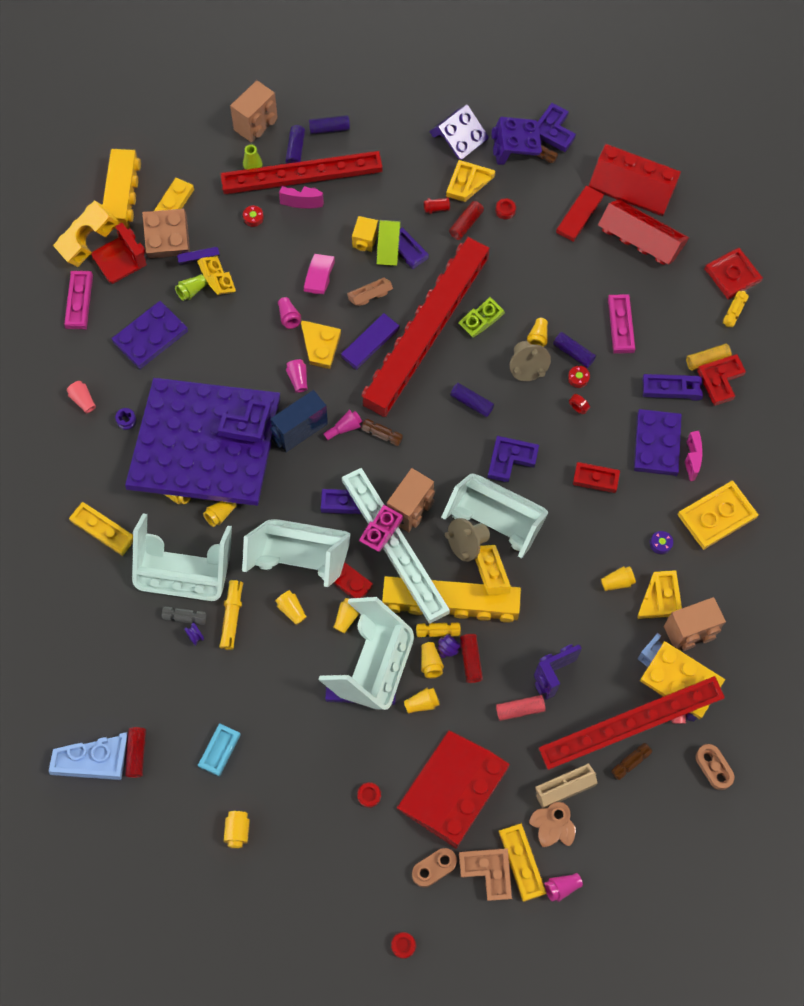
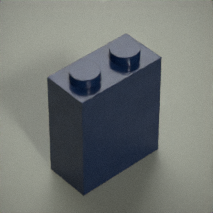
[270,390,328,452]

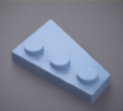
[49,732,128,780]

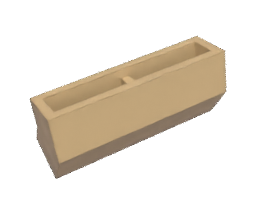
[535,764,597,808]

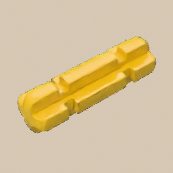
[723,291,749,327]
[416,623,461,637]

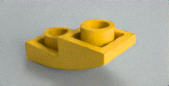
[197,256,236,295]

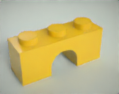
[53,200,119,267]

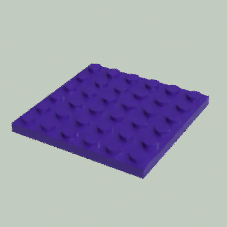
[125,378,280,506]

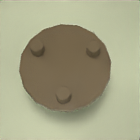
[509,341,551,381]
[445,518,490,562]

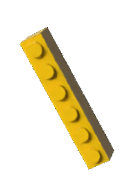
[382,576,521,623]

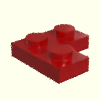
[697,354,746,406]

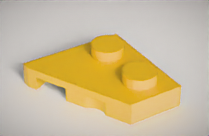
[446,160,495,202]
[301,320,341,369]
[638,571,682,619]

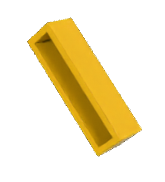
[103,149,141,229]

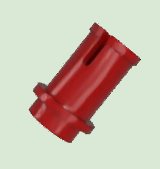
[424,197,450,214]

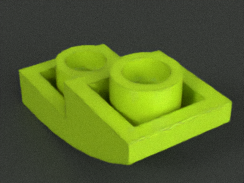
[377,220,400,266]
[458,297,505,338]

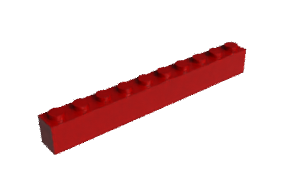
[361,237,490,417]

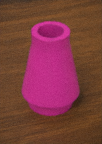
[278,297,301,329]
[286,359,308,393]
[544,873,583,902]

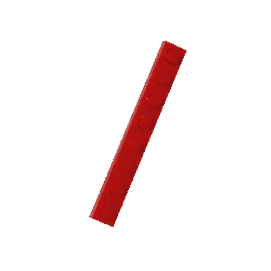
[220,151,383,194]
[539,676,725,770]

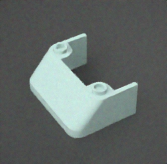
[441,474,548,558]
[132,513,232,601]
[242,519,350,587]
[318,597,414,710]

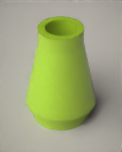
[243,145,263,169]
[175,274,207,301]

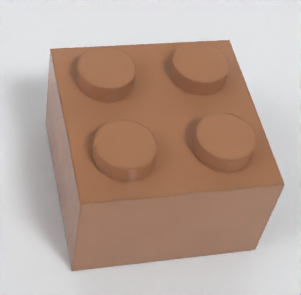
[230,81,278,143]
[142,209,190,258]
[387,468,435,532]
[664,597,726,651]

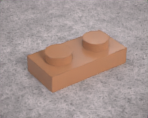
[347,278,393,306]

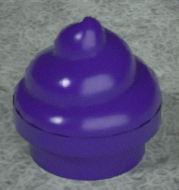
[438,634,461,658]

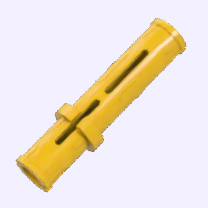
[219,580,243,650]

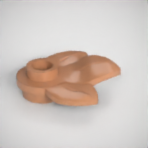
[529,802,576,847]

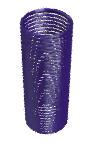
[309,115,350,134]
[286,125,305,164]
[553,332,596,368]
[450,383,494,417]

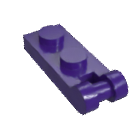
[642,374,703,401]

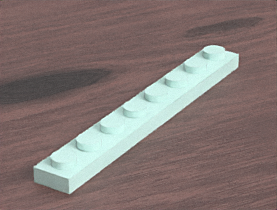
[342,468,450,624]

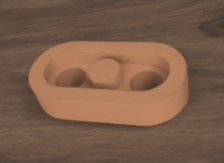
[696,744,734,790]
[412,848,457,887]

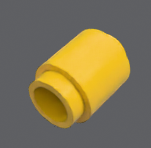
[224,811,250,848]

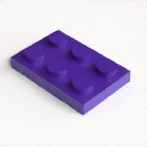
[111,301,188,369]
[634,409,682,476]

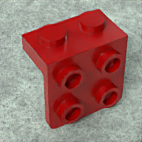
[91,222,147,284]

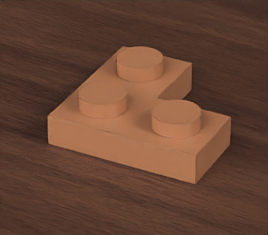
[459,849,512,901]

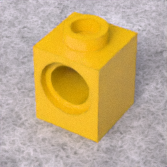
[352,216,378,252]

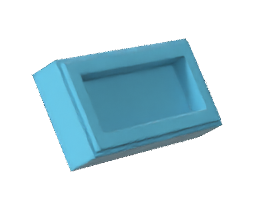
[198,723,241,777]

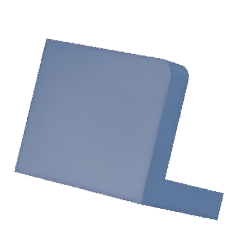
[638,633,662,667]

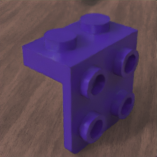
[491,117,542,165]
[534,644,582,700]

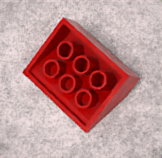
[397,730,510,849]

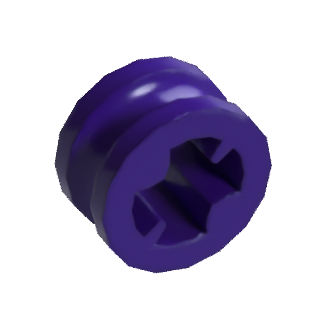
[115,408,136,430]
[184,622,205,646]

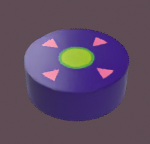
[650,531,673,554]

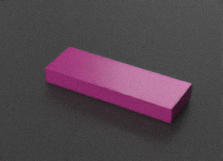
[64,271,93,329]
[608,294,636,354]

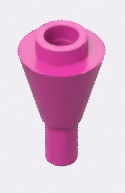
[323,409,362,440]

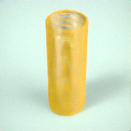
[686,344,732,371]

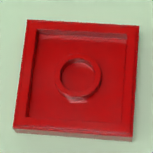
[704,248,763,299]

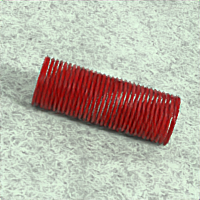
[449,201,484,240]
[460,634,483,683]
[125,727,146,778]

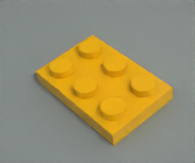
[678,480,759,550]
[640,641,725,719]

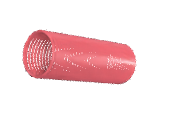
[496,695,545,721]

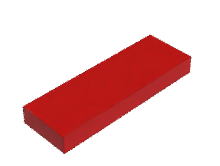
[556,185,604,242]

